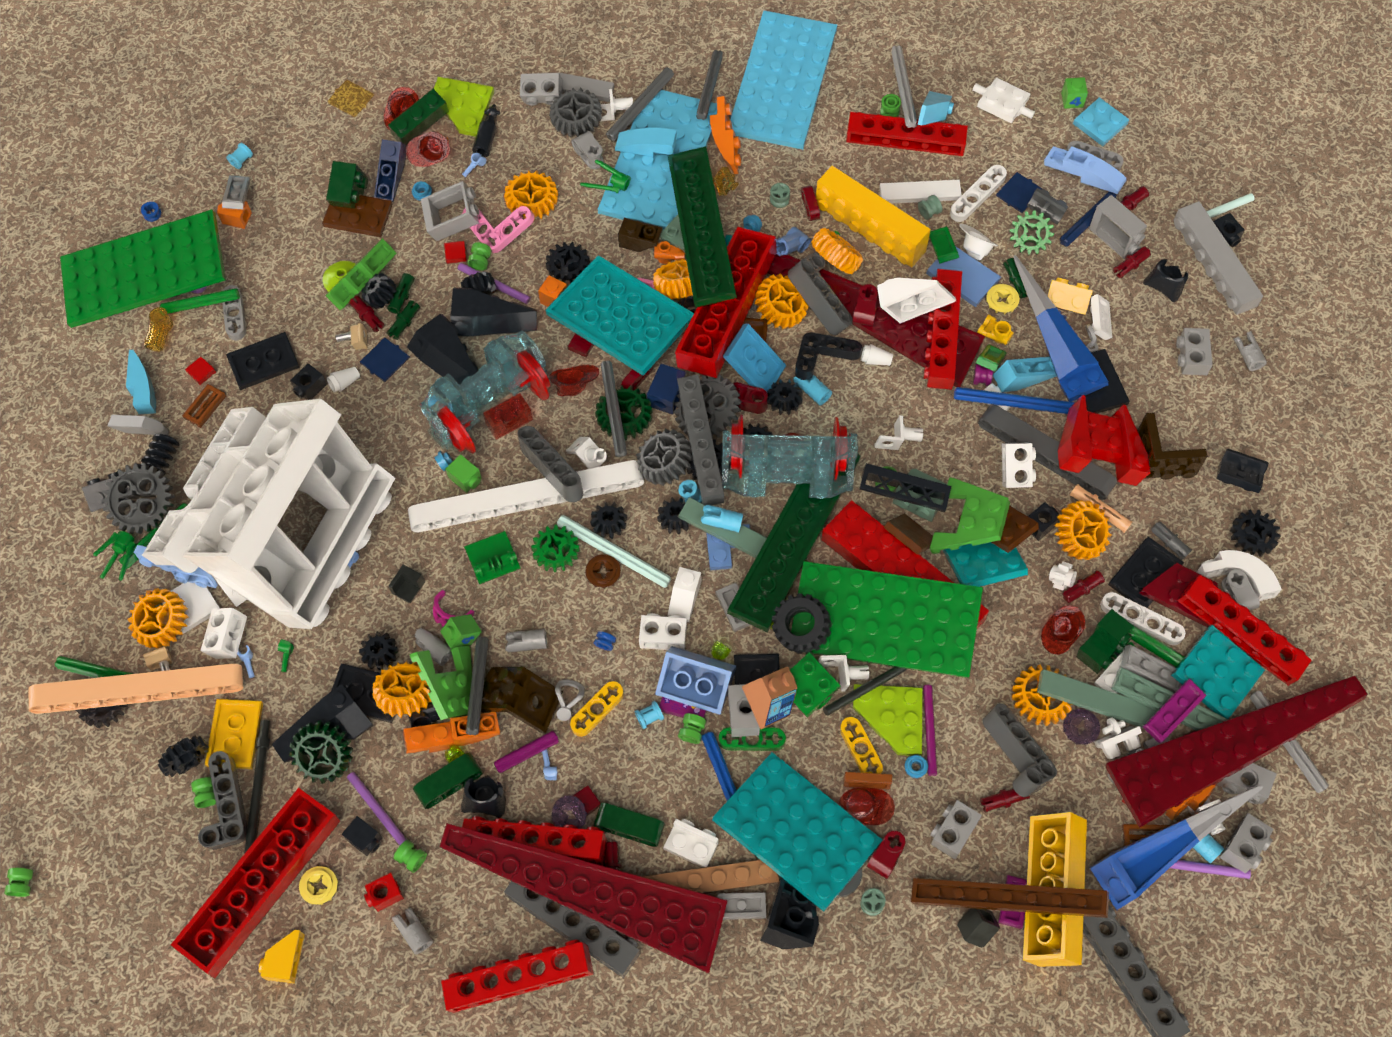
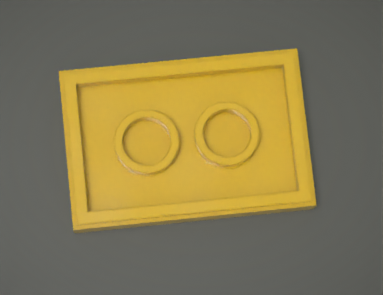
[205,699,263,769]

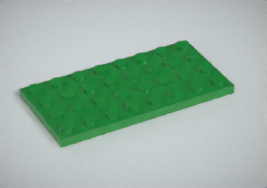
[60,209,226,328]
[791,561,983,679]

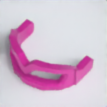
[433,590,474,627]

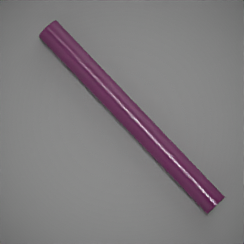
[923,685,937,776]

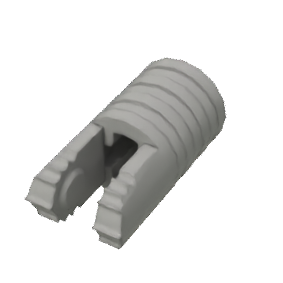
[1234,331,1267,371]
[415,628,452,666]
[505,628,547,652]
[392,908,433,954]

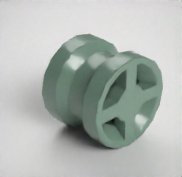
[770,183,790,208]
[918,195,943,220]
[860,888,886,916]

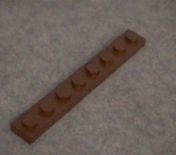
[911,878,1109,918]

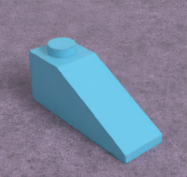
[918,91,954,125]
[993,357,1056,392]

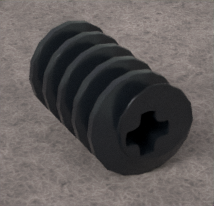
[139,434,180,475]

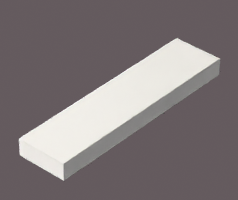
[879,180,962,204]

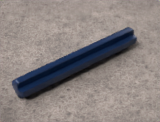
[1060,192,1117,247]

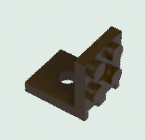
[1137,412,1208,480]
[481,666,563,733]

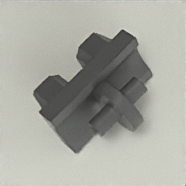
[1027,188,1068,225]

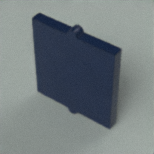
[996,172,1042,213]
[360,337,410,382]

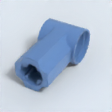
[776,227,811,256]

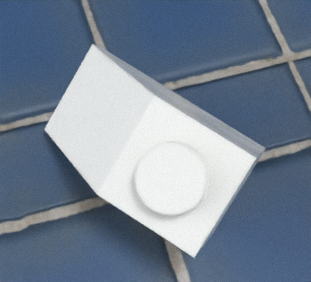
[668,567,701,622]

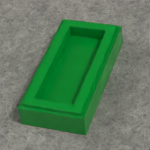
[929,226,959,264]
[976,344,1007,371]

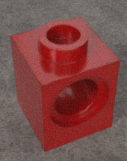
[364,873,404,912]

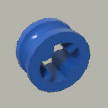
[141,202,161,222]
[593,632,616,651]

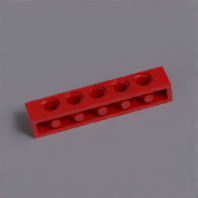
[846,112,968,156]
[923,269,962,390]
[1177,575,1312,686]
[462,816,607,866]
[441,940,594,1013]

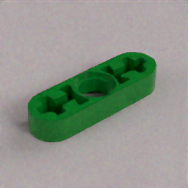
[719,727,786,751]

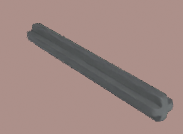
[696,50,723,120]
[606,67,674,141]
[600,361,627,457]
[466,636,488,735]

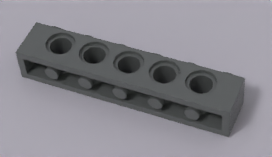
[677,375,724,506]
[504,881,640,979]
[1083,905,1190,1037]

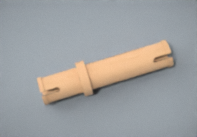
[1070,484,1133,533]

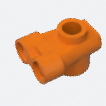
[654,241,685,264]

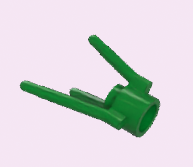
[580,160,631,193]
[93,531,136,581]

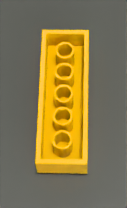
[816,166,931,268]
[1023,812,1087,967]

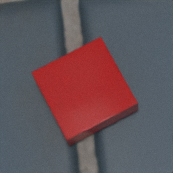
[444,241,467,264]
[185,357,216,385]

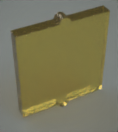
[327,80,374,117]

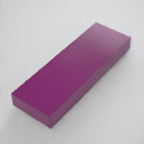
[1142,679,1206,744]

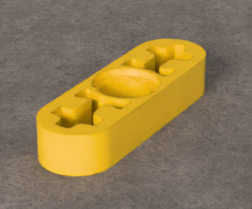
[570,681,623,737]
[840,717,883,774]

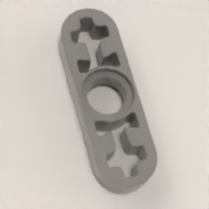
[1067,141,1123,171]
[222,285,246,341]

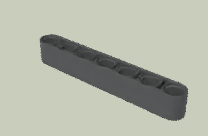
[978,404,1117,500]

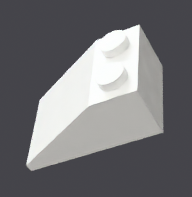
[877,278,956,323]

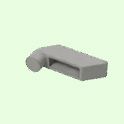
[107,415,169,435]

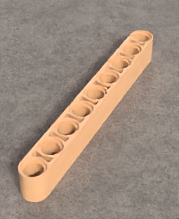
[28,664,244,714]

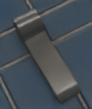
[788,252,853,336]
[983,703,1057,797]
[198,751,248,850]

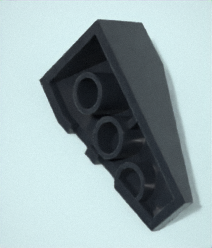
[450,288,537,336]
[407,314,486,400]
[272,684,374,763]
[760,876,819,949]

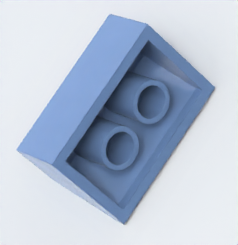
[655,646,736,715]

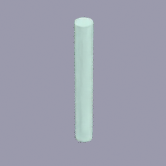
[1206,193,1254,218]

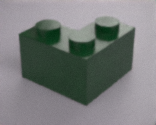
[326,161,368,209]
[1076,609,1134,674]

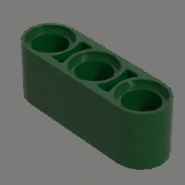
[413,752,483,809]
[593,803,665,847]

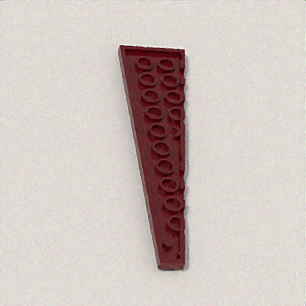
[767,254,985,387]
[1105,676,1368,828]
[439,823,727,974]

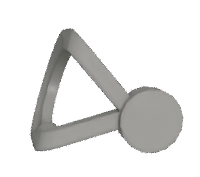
[1085,324,1099,352]
[555,680,584,721]

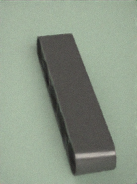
[517,426,583,502]

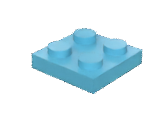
[1073,97,1130,146]

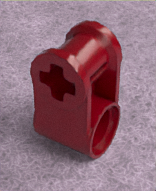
[852,284,878,326]
[733,382,768,414]
[866,831,906,879]

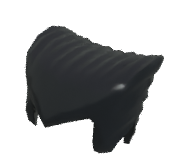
[1143,259,1188,302]
[461,775,506,818]

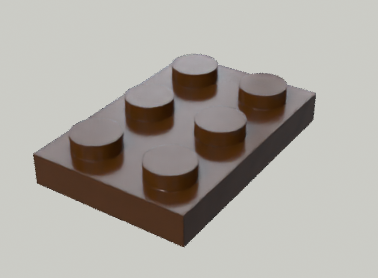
[322,195,393,237]
[959,505,1039,553]

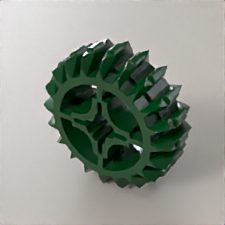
[595,385,653,440]
[289,720,353,784]

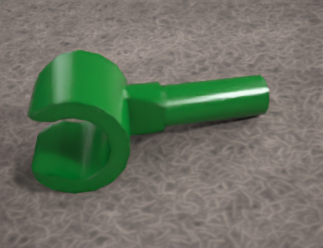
[278,639,294,672]

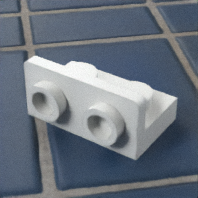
[663,819,719,868]

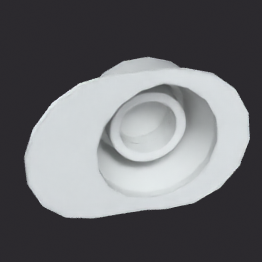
[959,224,998,260]

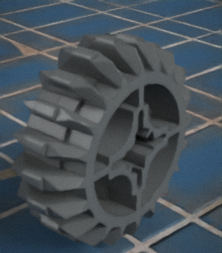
[549,88,602,138]
[636,428,693,486]

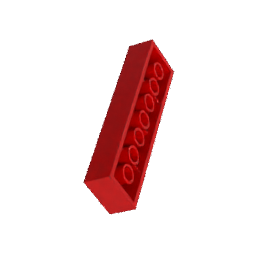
[675,227,777,378]
[821,500,989,629]
[171,787,340,979]

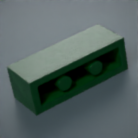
[388,88,449,146]

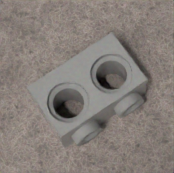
[520,73,563,106]
[1176,328,1212,375]
[930,800,982,860]
[1219,813,1274,874]

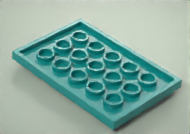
[546,255,694,376]
[712,752,883,912]

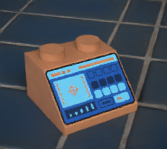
[742,666,797,729]

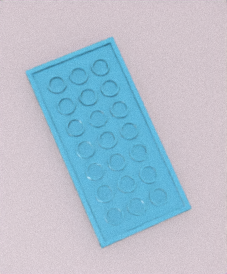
[730,10,837,150]
[598,90,717,230]

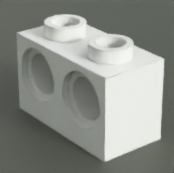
[1002,442,1036,488]
[201,608,247,659]
[639,613,687,650]

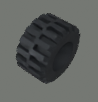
[772,593,832,654]

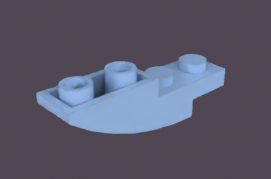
[1044,146,1126,194]
[134,545,218,588]

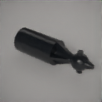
[472,104,500,157]

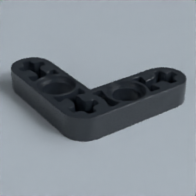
[795,332,862,380]

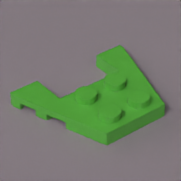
[930,477,1010,554]
[410,646,472,720]

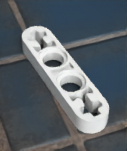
[950,165,1007,222]
[1100,592,1186,645]

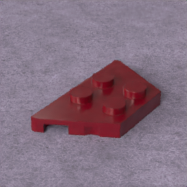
[1139,563,1218,628]

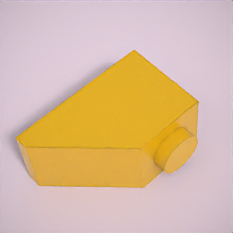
[259,930,305,984]

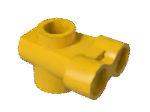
[977,315,1014,346]

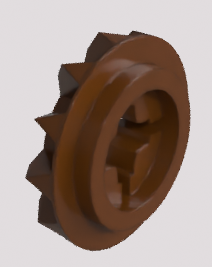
[585,555,621,589]

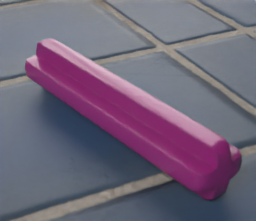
[494,731,559,773]

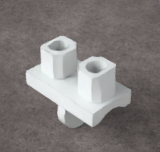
[1094,717,1142,759]

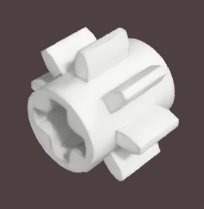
[1049,562,1077,591]

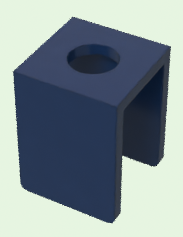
[647,364,686,415]

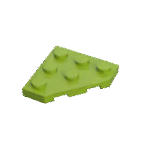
[434,77,494,137]
[853,684,922,756]

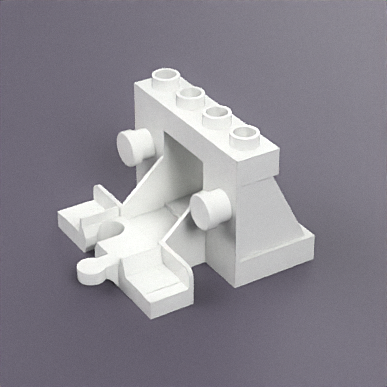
[142,399,395,629]

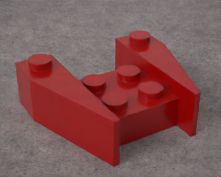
[1058,395,1150,486]

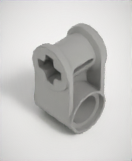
[571,131,604,169]
[1221,569,1260,611]

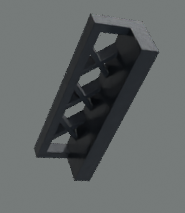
[859,463,952,512]

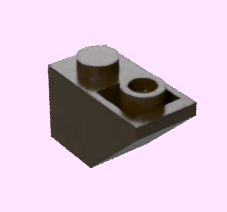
[618,218,663,252]

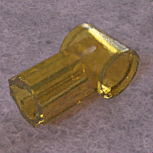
[144,307,173,352]

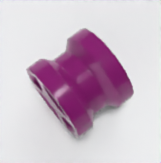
[973,364,993,386]

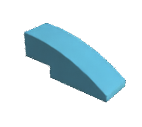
[615,128,677,157]
[126,350,156,414]

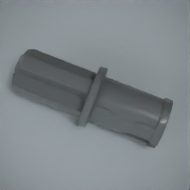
[1151,521,1192,560]

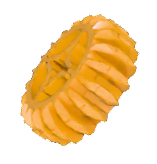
[504,170,558,220]
[811,228,863,274]
[653,259,693,300]
[754,274,809,330]
[1054,500,1112,560]
[127,588,189,649]
[372,660,432,718]
[1012,664,1072,726]

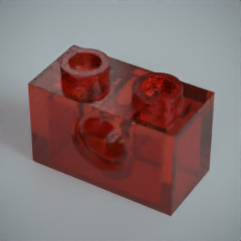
[483,393,533,440]

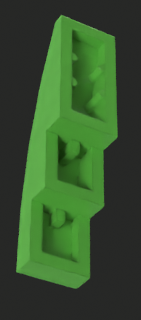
[325,238,397,310]

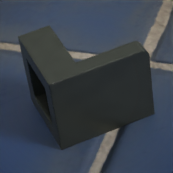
[389,564,425,603]
[957,908,1000,948]

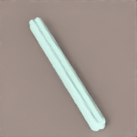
[557,515,671,588]

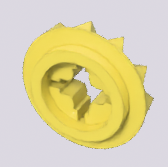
[986,284,1020,315]
[299,866,338,905]

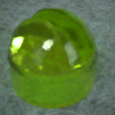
[711,641,731,660]
[444,745,465,763]

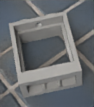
[421,181,479,241]
[1089,195,1147,259]

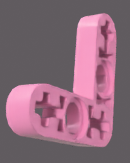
[462,206,534,253]

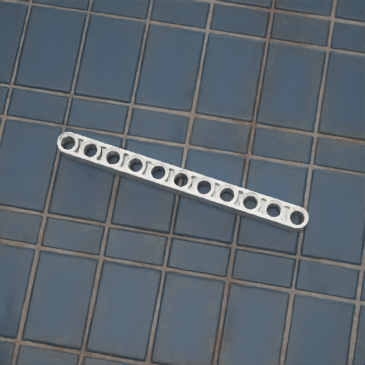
[408,460,644,532]

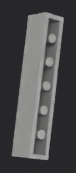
[1173,201,1263,315]

